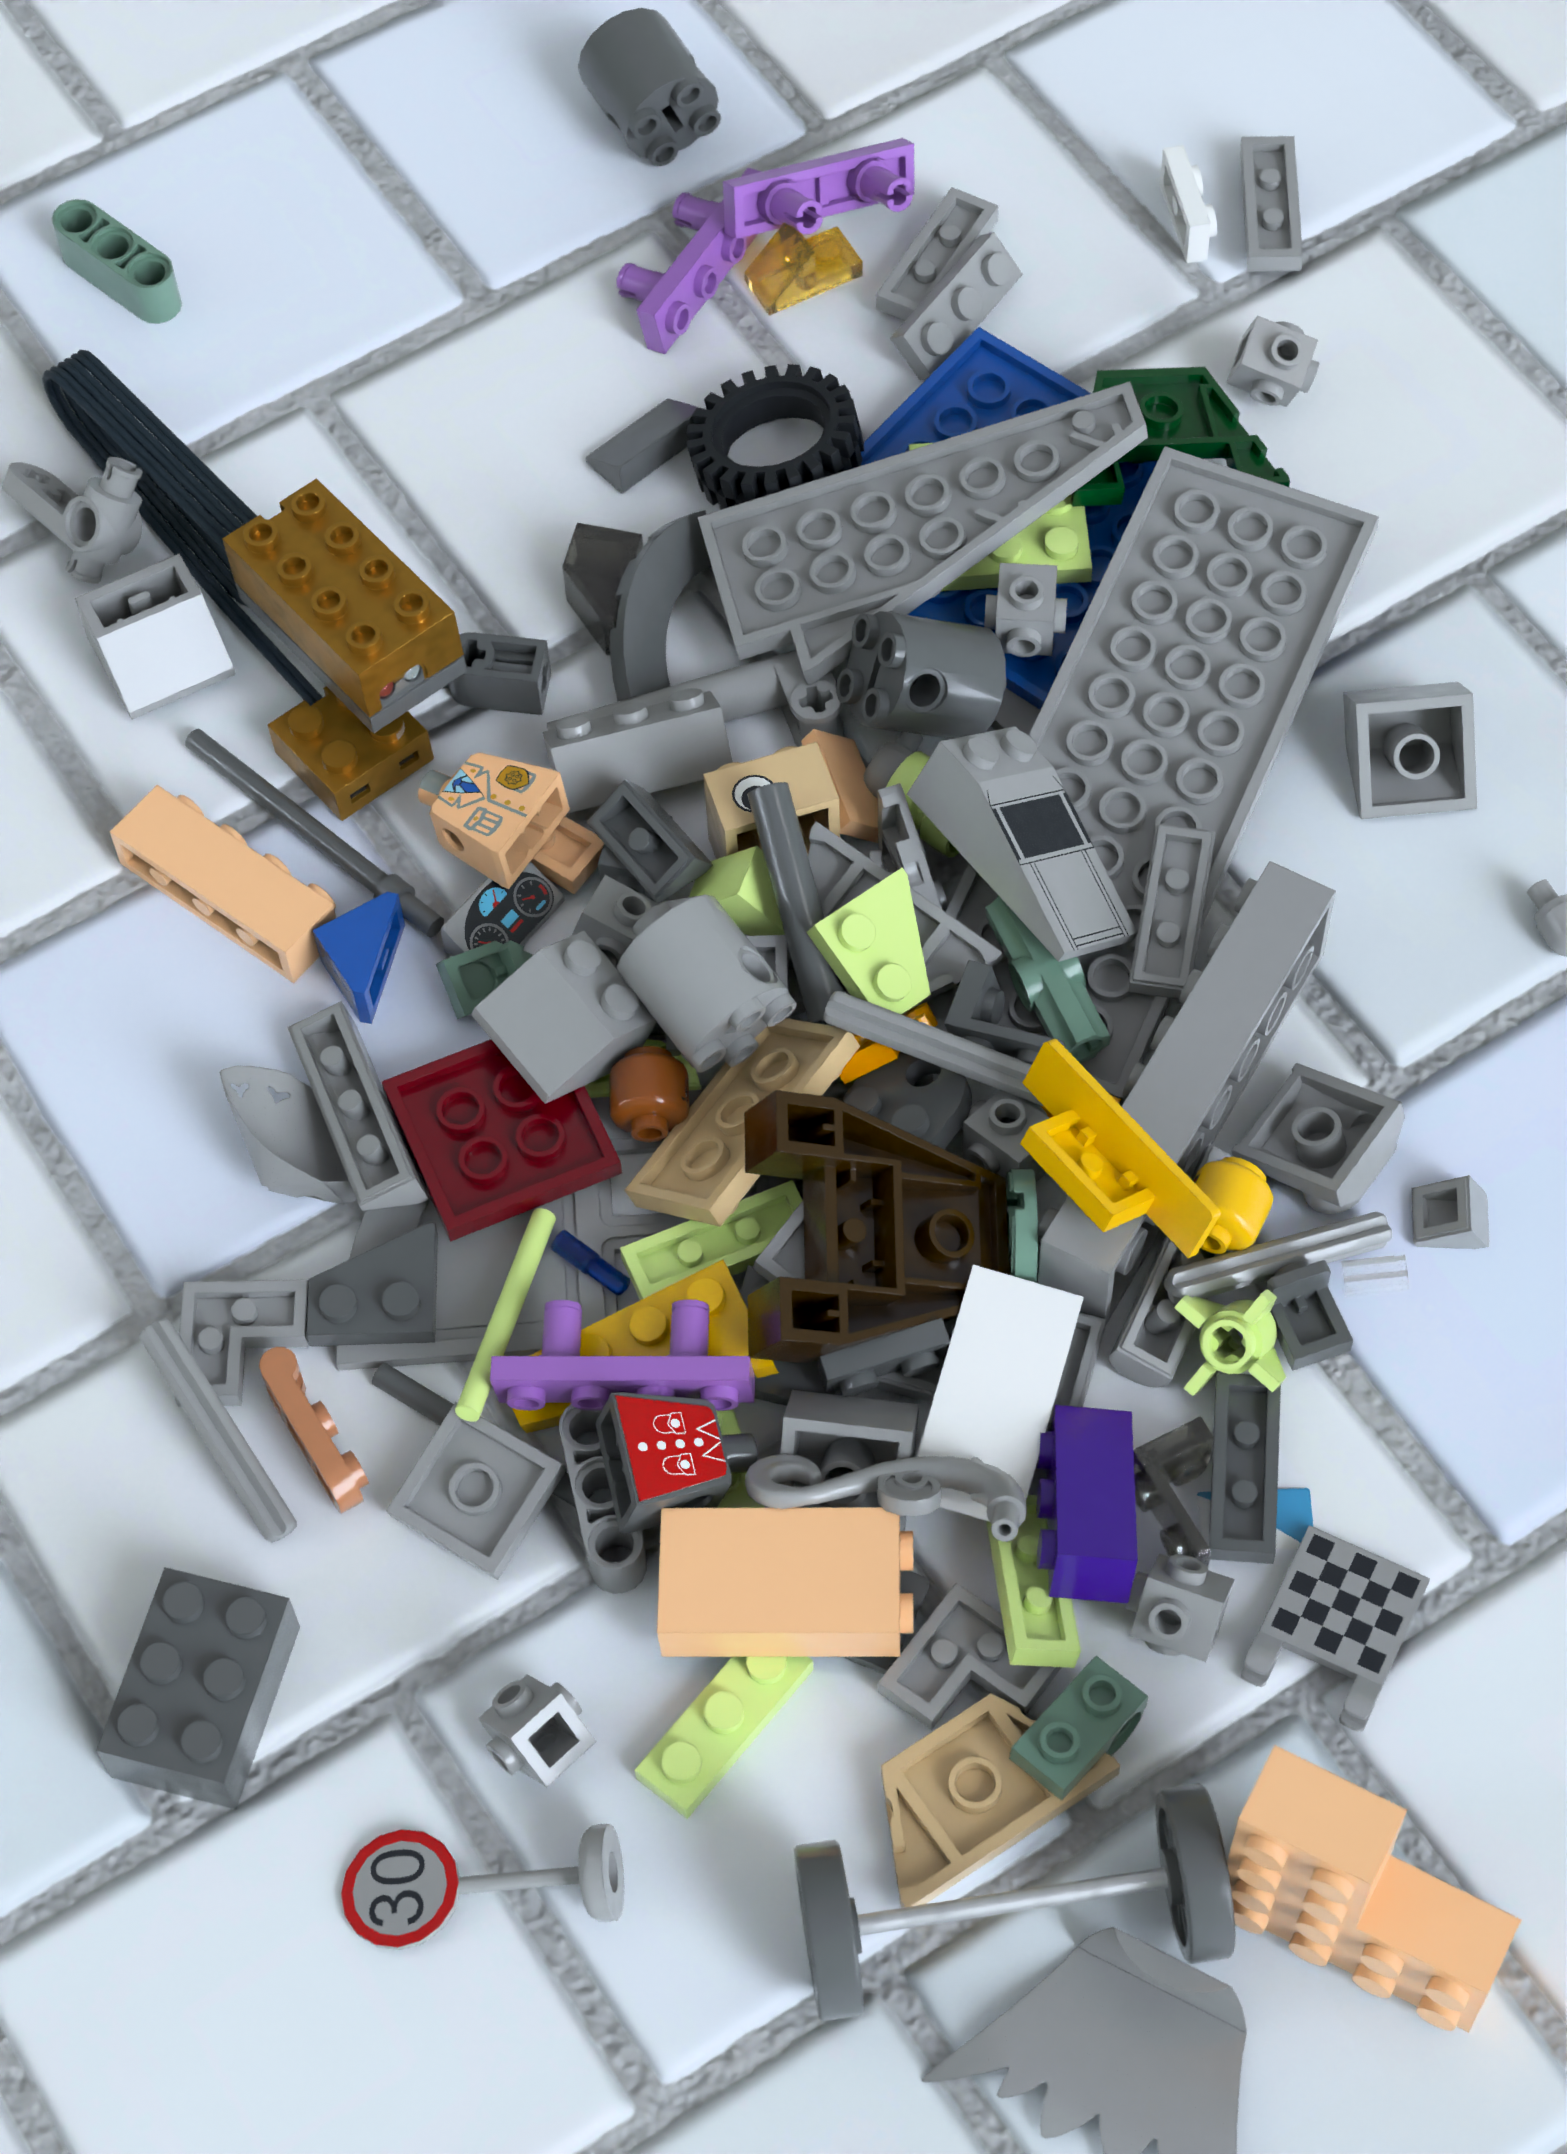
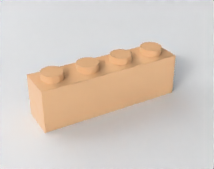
[110,785,336,983]

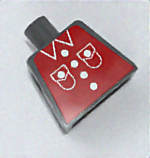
[595,1392,758,1534]

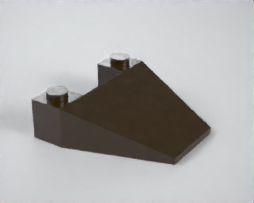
[744,1090,1010,1363]

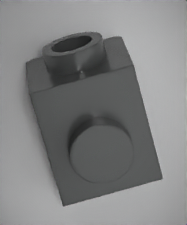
[1266,1260,1353,1371]

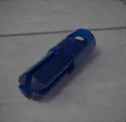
[551,1230,630,1296]

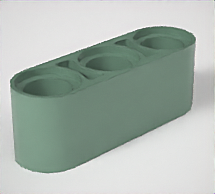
[52,199,182,324]

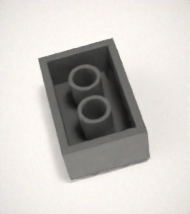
[96,1567,300,1810]

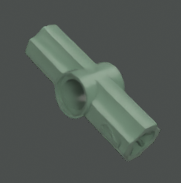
[985,896,1110,1063]

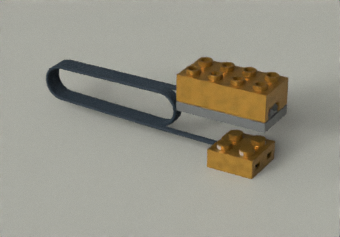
[42,350,467,821]

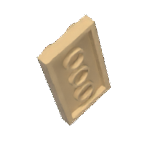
[624,1018,860,1227]

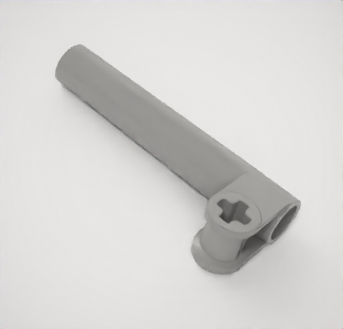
[547,650,845,747]

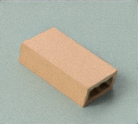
[657,1507,914,1657]

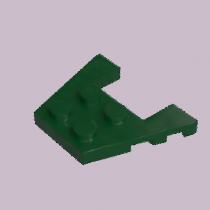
[1071,367,1290,507]

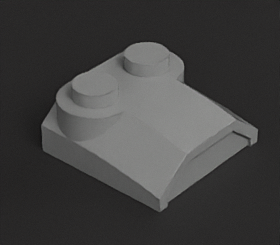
[1231,1063,1405,1214]

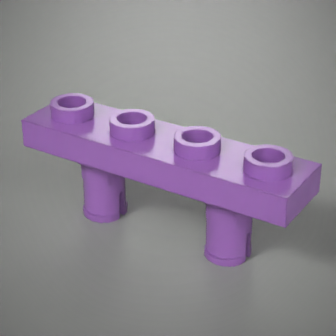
[723,138,915,239]
[616,168,762,354]
[490,1299,755,1411]

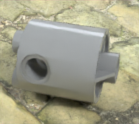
[617,895,797,1073]

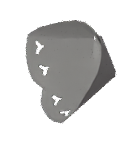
[219,1066,407,1204]

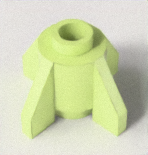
[1174,1289,1286,1396]

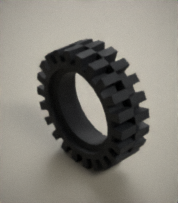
[686,364,864,510]

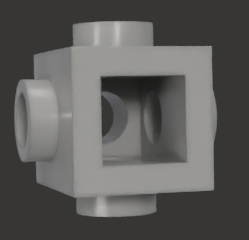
[1226,315,1319,407]
[984,563,1067,657]
[571,875,659,970]
[962,1090,1049,1189]
[1126,1554,1235,1662]
[478,1674,596,1787]

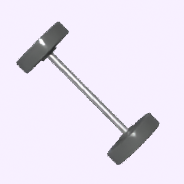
[794,1783,1235,2022]

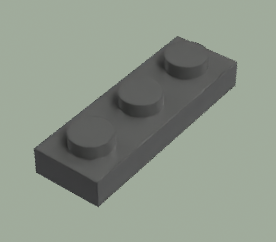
[1208,1372,1281,1564]

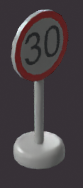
[341,1823,624,1950]

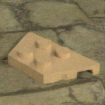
[881,1693,1120,1908]

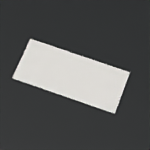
[916,1265,1084,1528]

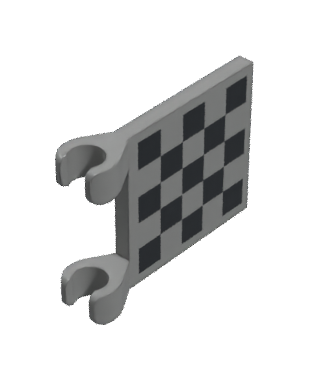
[1241,1525,1431,1732]

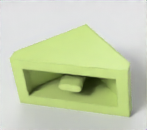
[689,846,785,936]

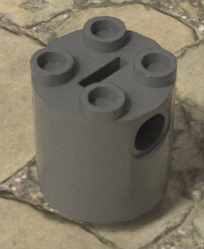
[578,8,721,166]
[836,611,1006,739]

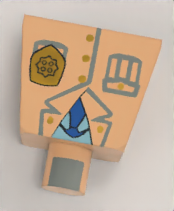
[418,752,570,889]

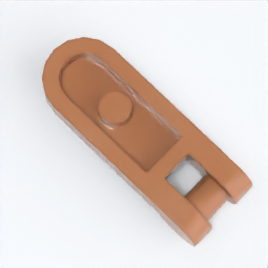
[259,1347,369,1514]

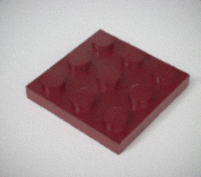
[381,1039,622,1242]

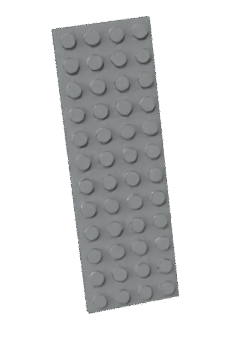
[922,446,1379,1107]

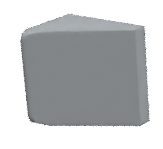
[1411,1175,1489,1249]

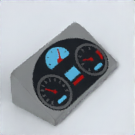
[441,862,565,956]

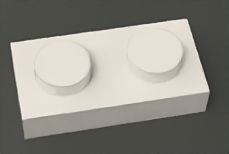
[1160,145,1217,263]

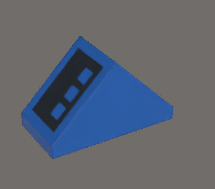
[313,892,405,1024]

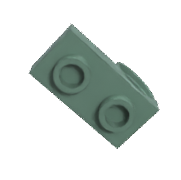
[1009,1656,1148,1801]

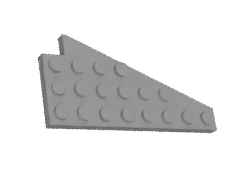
[698,382,1148,685]

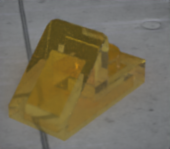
[744,223,863,316]

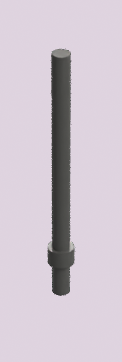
[185,729,444,937]

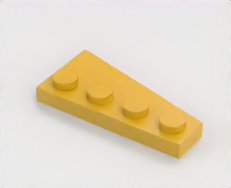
[512,1259,779,1433]

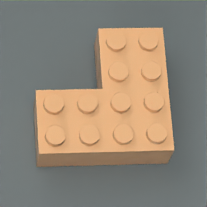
[1227,1745,1521,2033]

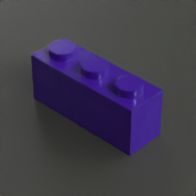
[1036,1405,1138,1604]

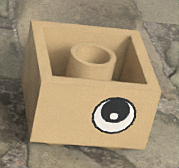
[703,742,840,859]

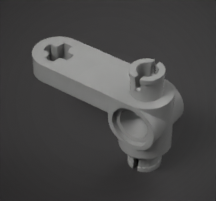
[2,457,143,584]

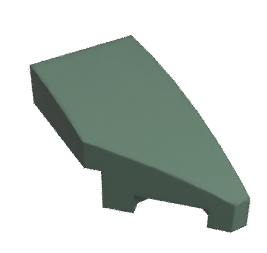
[436,940,533,1019]

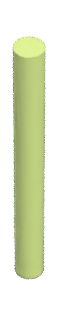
[455,1208,556,1422]

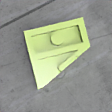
[806,868,931,1015]

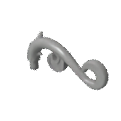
[745,1454,1027,1542]

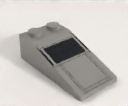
[907,726,1138,962]

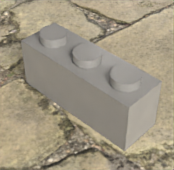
[543,688,732,813]

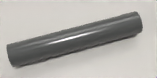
[747,782,845,1025]

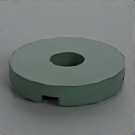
[1006,1169,1038,1283]

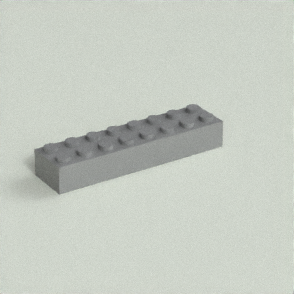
[1037,861,1336,1325]

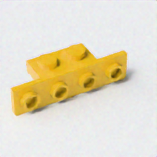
[1020,1039,1221,1258]

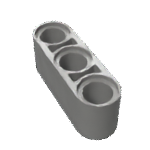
[559,1404,647,1594]

